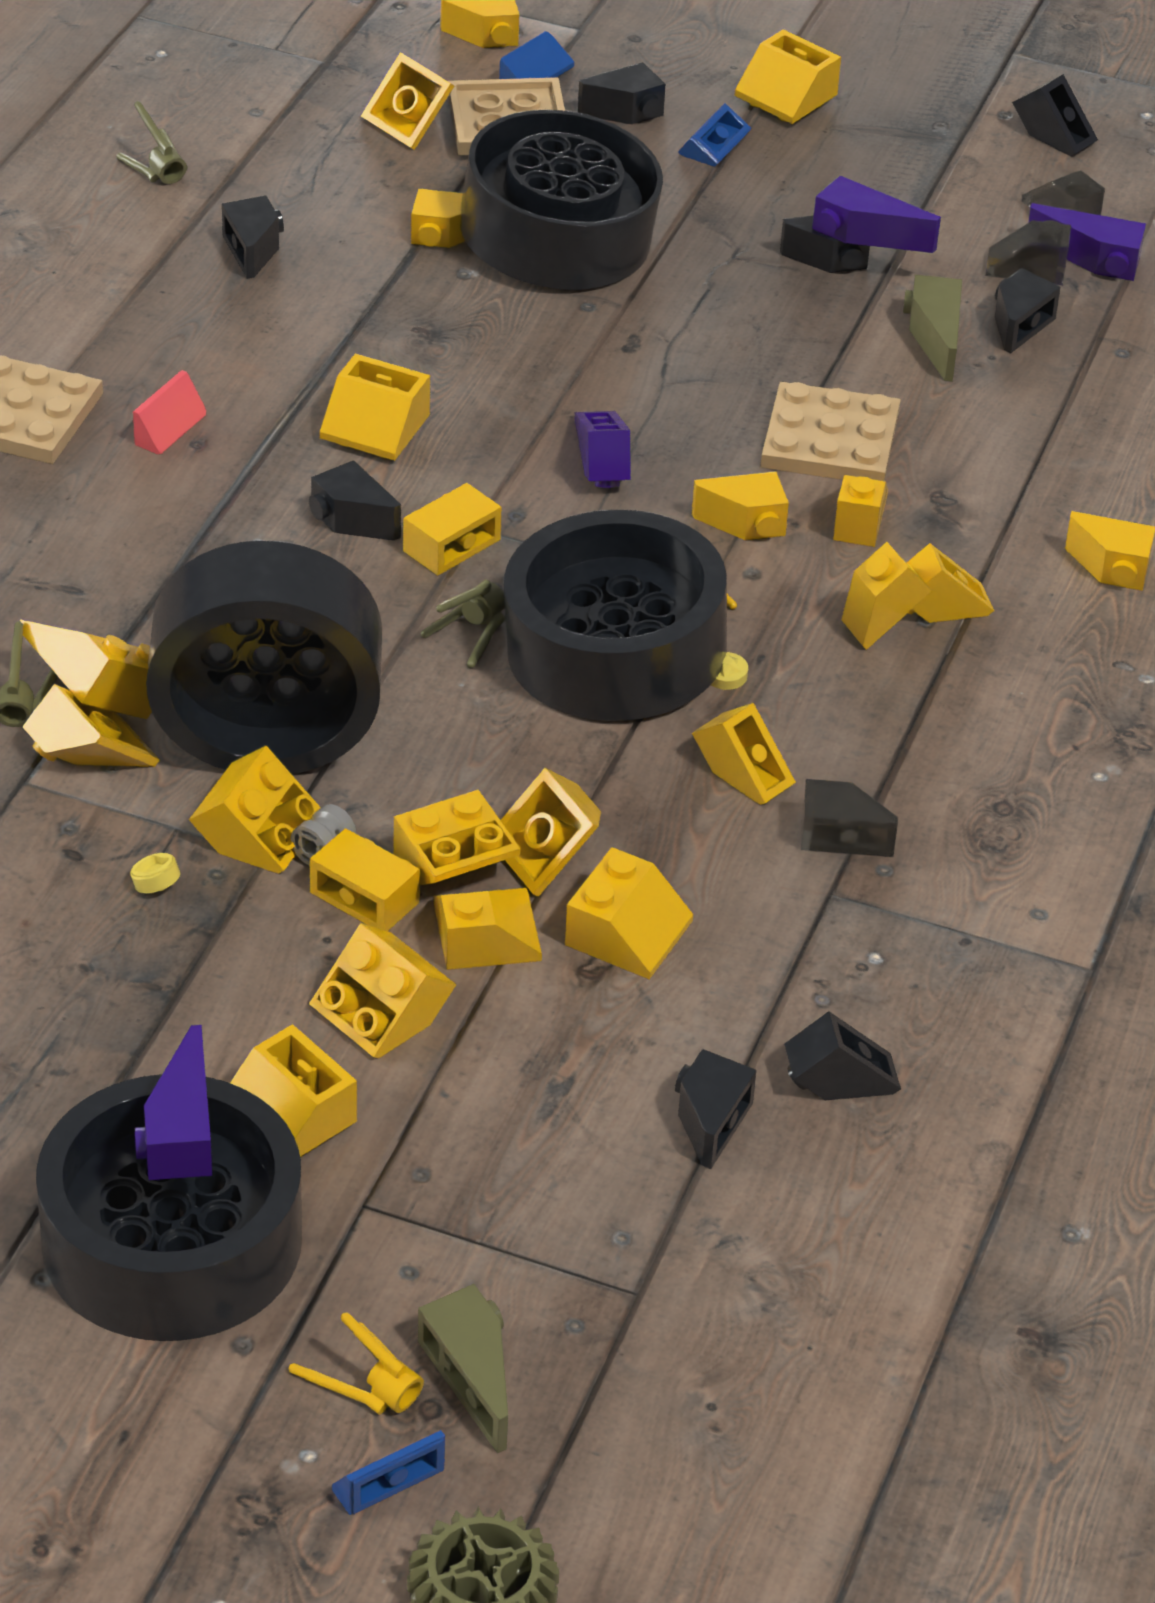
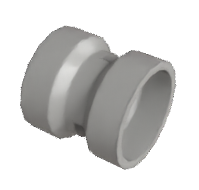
[290,804,356,866]

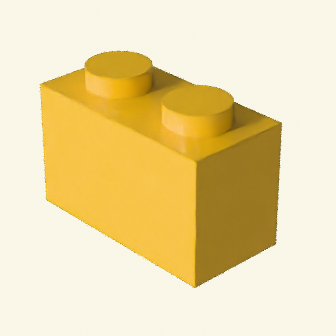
[403,483,502,576]
[310,828,420,931]

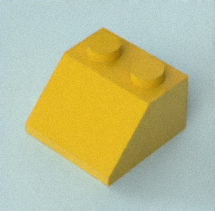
[565,847,693,980]

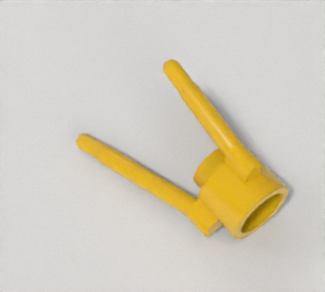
[288,1312,424,1415]

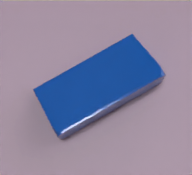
[499,31,574,79]
[678,103,752,167]
[332,1430,445,1515]

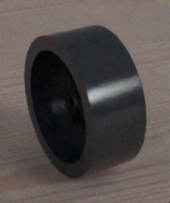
[460,110,663,290]
[504,510,727,721]
[146,541,382,774]
[36,1074,302,1341]

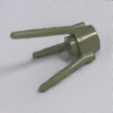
[116,101,188,184]
[421,579,505,668]
[0,621,58,727]

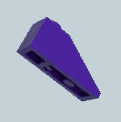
[812,176,941,253]
[1026,203,1146,281]
[574,411,631,488]
[135,1025,212,1180]

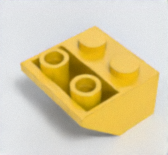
[734,29,841,124]
[320,353,430,461]
[189,746,321,874]
[393,790,520,885]
[309,923,457,1059]
[230,1024,357,1157]

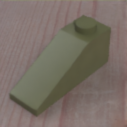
[903,275,962,382]
[418,1284,508,1453]

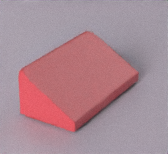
[133,370,206,454]

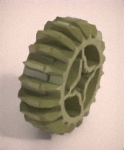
[407,1506,559,1603]

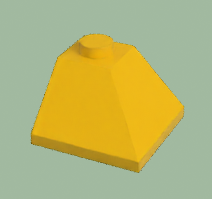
[361,52,454,150]
[23,684,160,767]
[501,768,601,897]
[433,888,542,970]

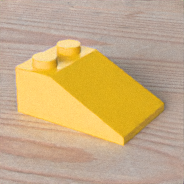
[20,620,152,719]

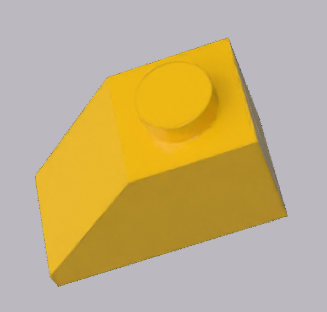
[440,0,519,48]
[411,189,465,248]
[692,472,789,540]
[833,475,888,547]
[1065,511,1155,591]
[841,542,932,650]
[907,543,994,623]
[692,703,796,805]

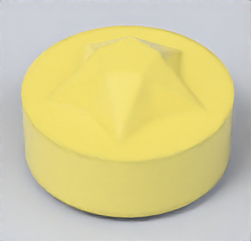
[711,652,748,690]
[130,853,181,893]

